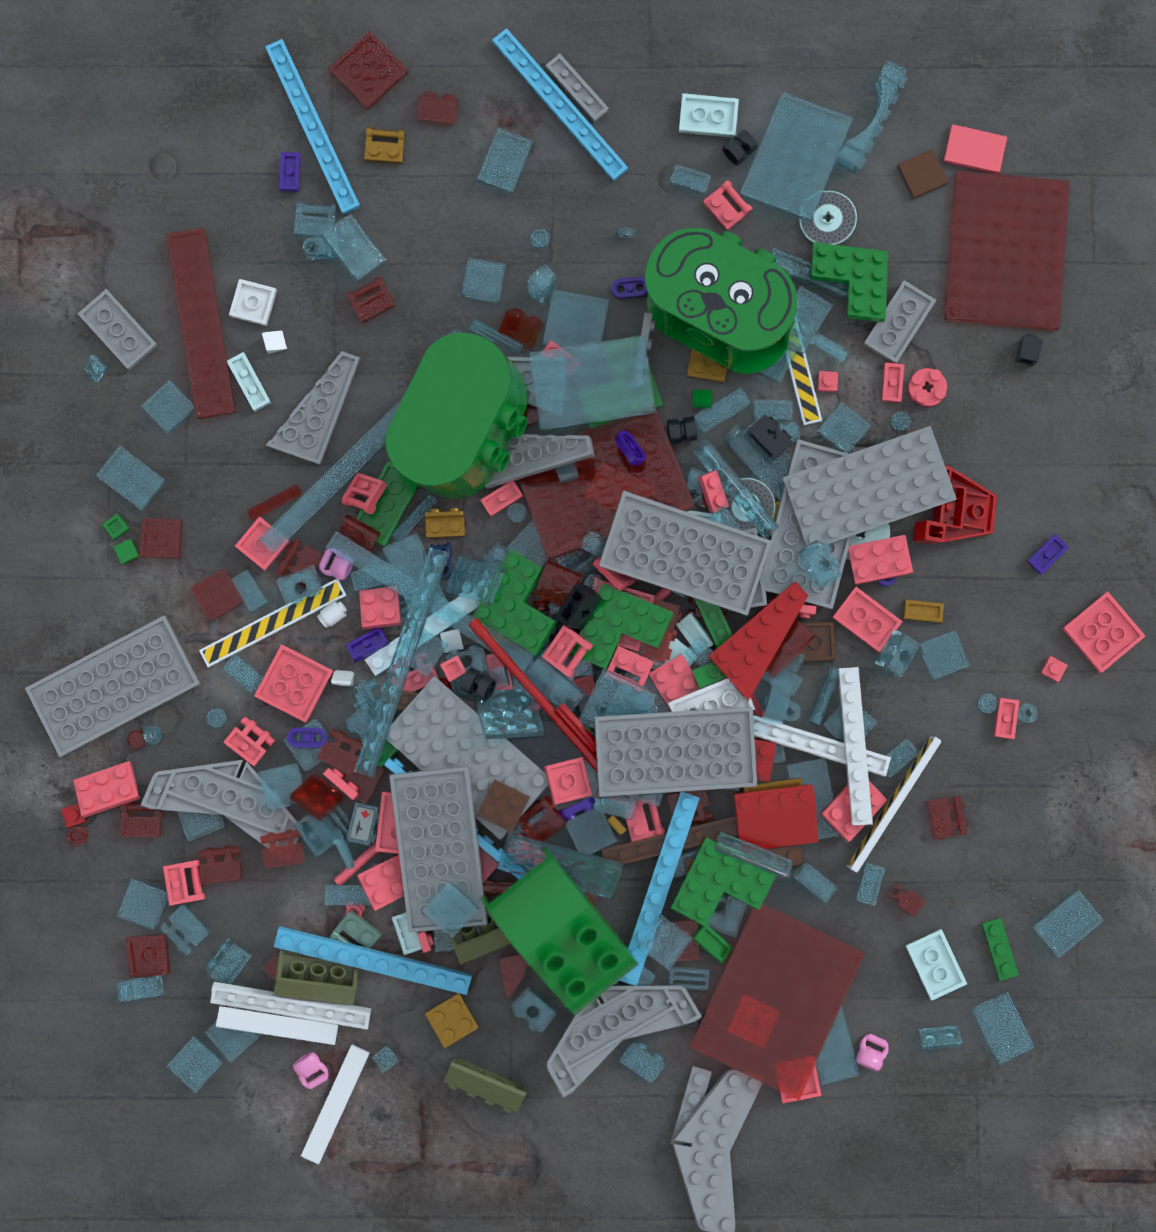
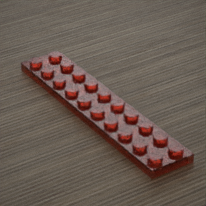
[166,227,236,420]

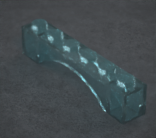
[835,60,908,174]

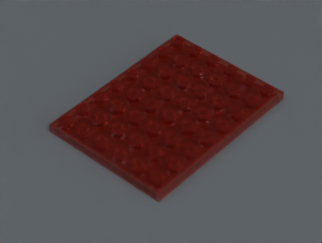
[944,171,1070,330]
[519,405,695,561]
[690,904,865,1100]

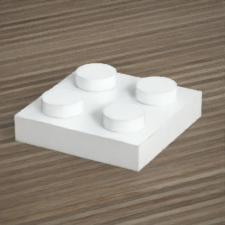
[229,279,277,326]

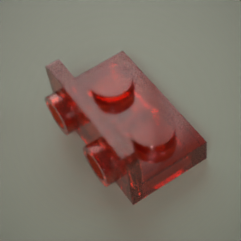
[417,91,459,124]
[498,307,545,348]

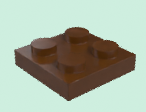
[477,779,530,833]

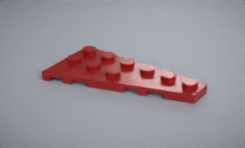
[708,581,809,701]

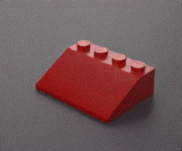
[733,783,818,852]

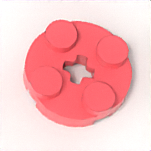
[908,368,947,407]

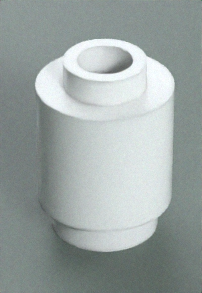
[317,600,347,628]

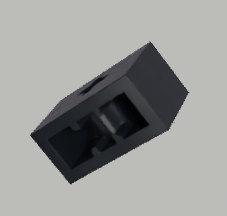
[747,414,792,461]
[556,584,602,630]

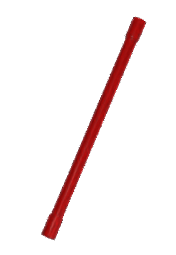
[468,618,597,772]

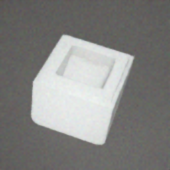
[262,331,287,354]
[440,629,464,653]
[331,670,354,687]

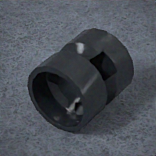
[722,129,758,166]
[667,416,697,445]
[460,667,497,702]

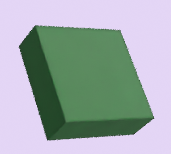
[692,389,712,408]
[102,513,130,541]
[113,538,140,565]

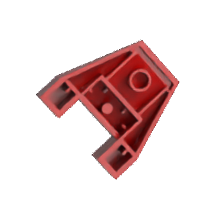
[913,465,997,545]

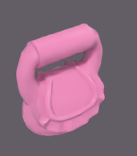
[318,548,354,580]
[856,1033,889,1071]
[293,1052,329,1089]

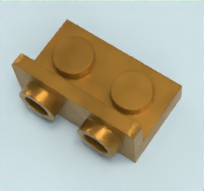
[425,508,465,538]

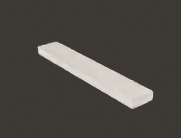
[216,1006,338,1045]
[301,1044,370,1165]

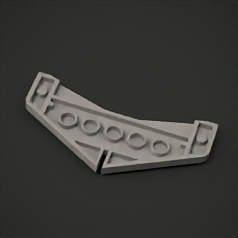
[141,760,301,861]
[547,986,702,1098]
[672,1069,764,1232]

